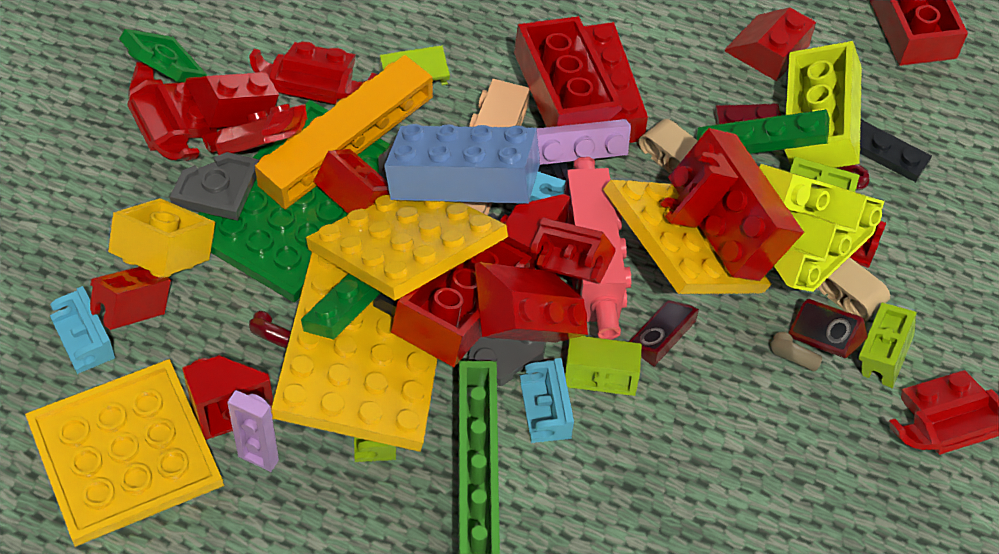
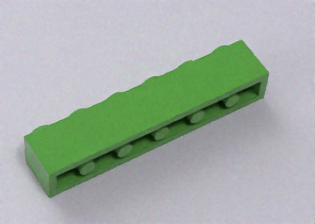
[458,361,500,554]

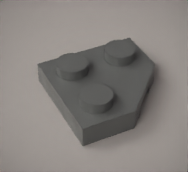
[170,152,259,221]
[468,336,547,386]

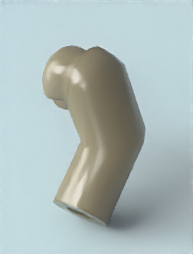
[770,332,822,372]

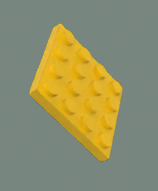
[603,180,772,294]
[306,195,508,301]
[25,359,224,547]

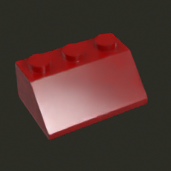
[475,262,588,343]

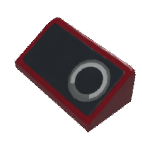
[789,299,868,359]
[629,300,699,367]

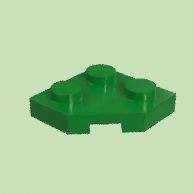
[119,29,207,83]

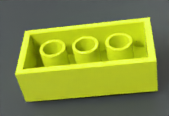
[784,41,862,168]

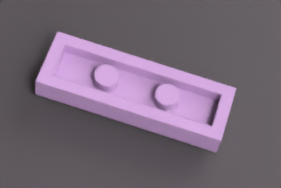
[537,119,631,165]
[227,390,279,472]

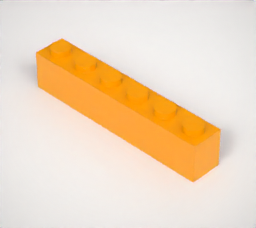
[254,55,433,210]

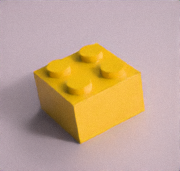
[108,198,215,278]

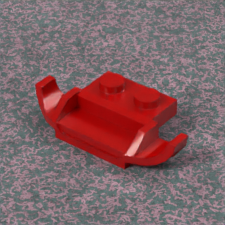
[249,41,378,104]
[127,62,217,161]
[201,103,308,155]
[889,370,999,455]

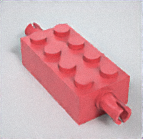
[564,157,631,340]

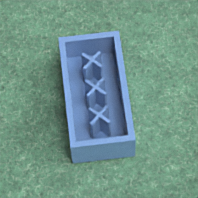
[384,124,540,204]

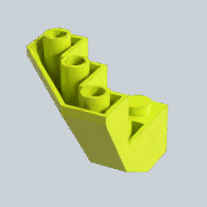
[759,164,885,292]

